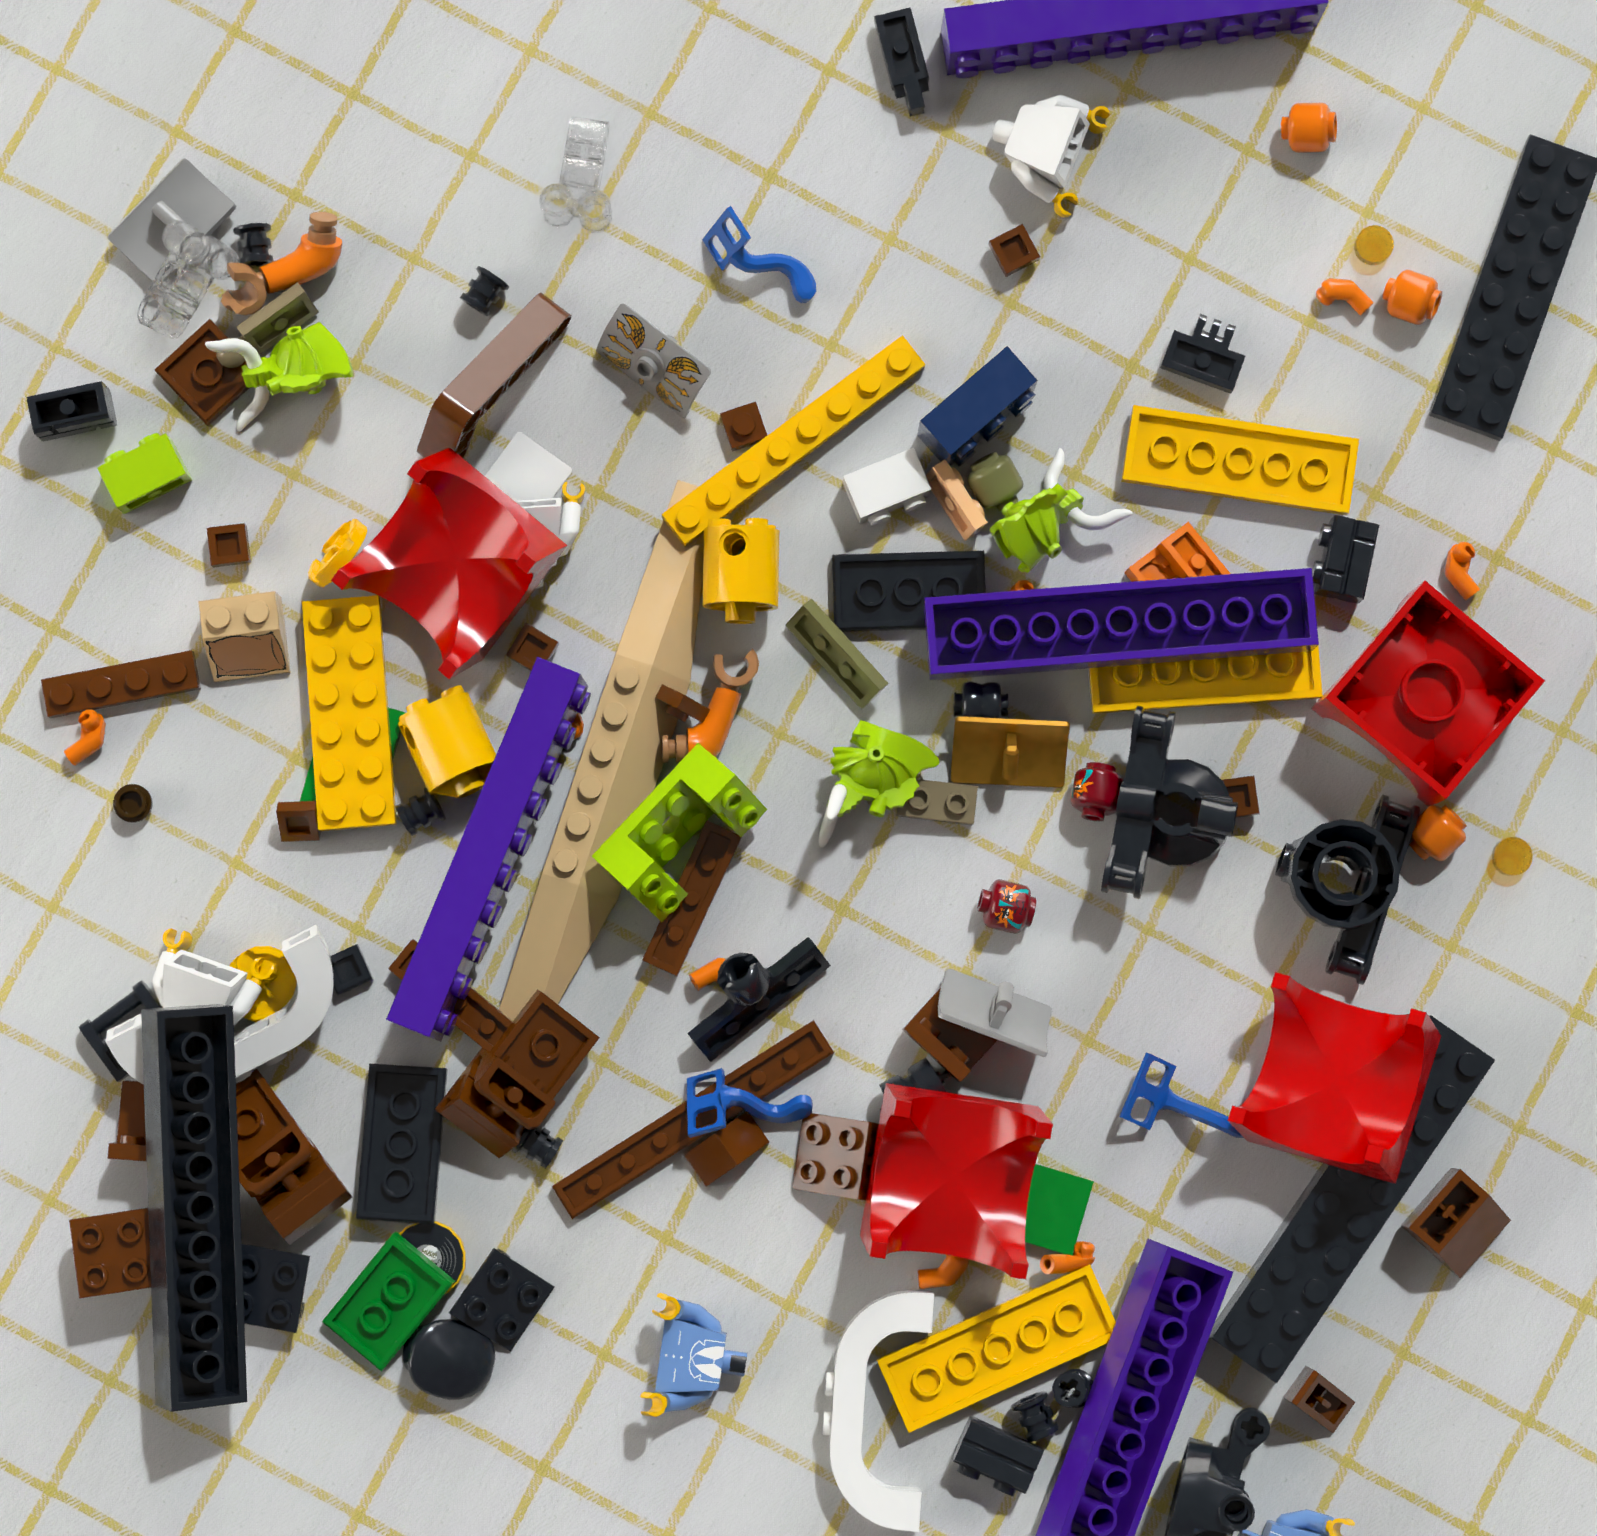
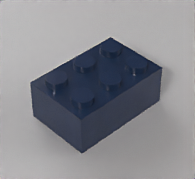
[917,346,1038,467]

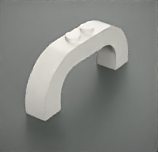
[106,924,334,1085]
[822,1290,934,1532]

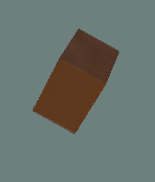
[684,1111,769,1187]
[1283,1365,1355,1433]

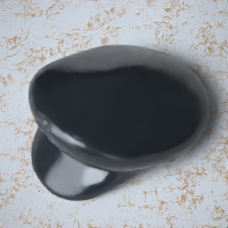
[402,1319,495,1400]

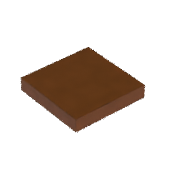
[154,319,249,426]

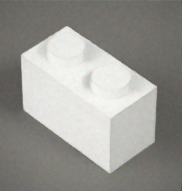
[843,448,931,526]

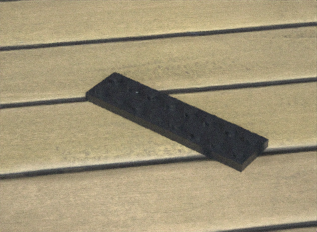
[1429,134,1597,441]

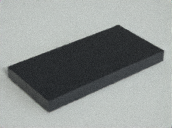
[832,550,986,632]
[356,1063,448,1225]

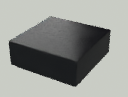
[331,944,374,996]

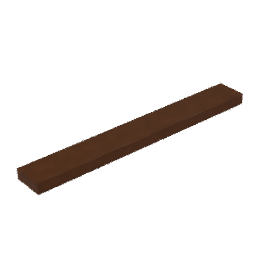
[552,1020,834,1219]

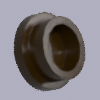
[113,784,153,823]

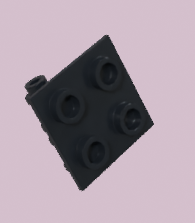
[242,1244,310,1333]
[449,1248,554,1351]

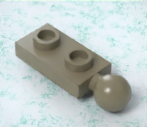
[216,282,319,368]
[867,779,978,825]

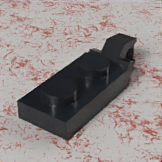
[874,7,929,117]

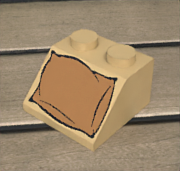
[198,591,291,682]

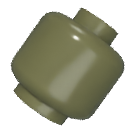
[967,452,1024,511]

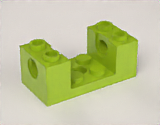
[592,743,767,922]

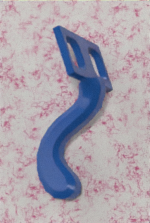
[702,206,816,303]
[1119,1052,1244,1138]
[687,1068,813,1138]

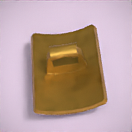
[951,716,1070,788]

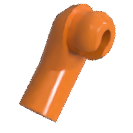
[64,709,106,766]

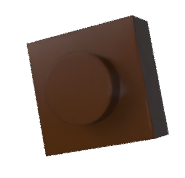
[988,224,1040,277]
[720,401,767,452]
[207,523,251,568]
[506,623,559,671]
[655,684,710,723]
[1222,775,1260,818]
[276,801,321,842]

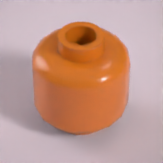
[1281,103,1337,153]
[1382,270,1442,325]
[1409,804,1467,861]

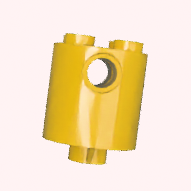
[703,518,780,624]
[398,685,496,799]

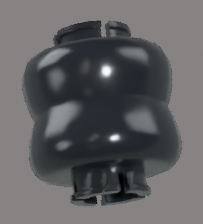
[953,681,1009,718]

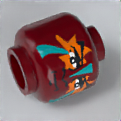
[1070,762,1124,822]
[977,879,1036,934]

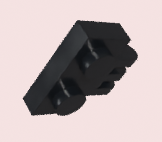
[1160,314,1246,394]

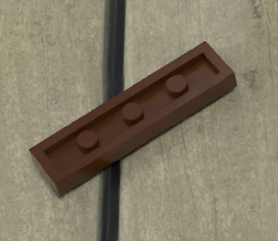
[41,650,201,718]
[642,820,742,976]
[388,939,513,1052]

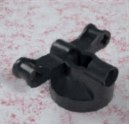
[1101,705,1238,899]
[1275,794,1420,985]
[1164,1407,1270,1536]

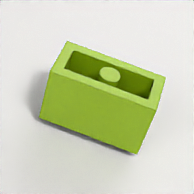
[97,433,192,514]

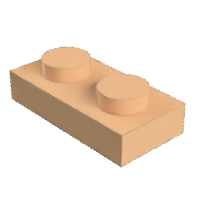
[926,459,988,541]

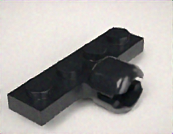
[687,937,831,1062]

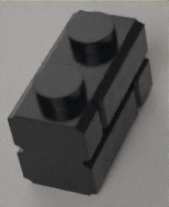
[27,381,117,442]
[1312,515,1380,603]
[952,1415,1044,1497]

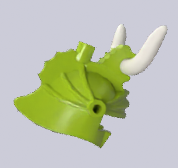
[205,322,354,432]
[989,448,1133,572]
[819,720,939,848]

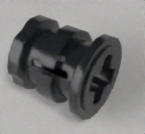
[233,223,274,268]
[460,266,509,316]
[395,787,446,836]
[512,1128,563,1169]
[1052,1369,1094,1408]
[1011,1391,1059,1442]

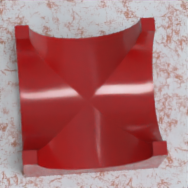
[331,447,567,680]
[1311,580,1545,807]
[1228,972,1441,1184]
[860,1083,1053,1280]

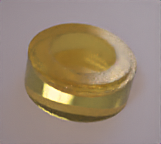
[1354,225,1394,265]
[1492,837,1533,876]

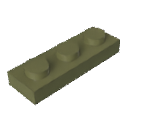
[785,599,889,709]

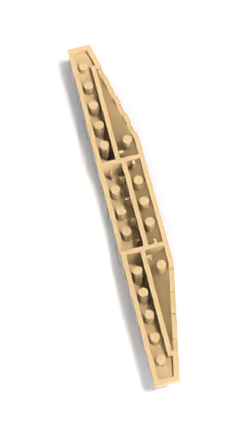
[499,480,704,1021]

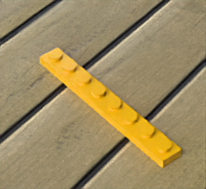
[661,335,926,547]

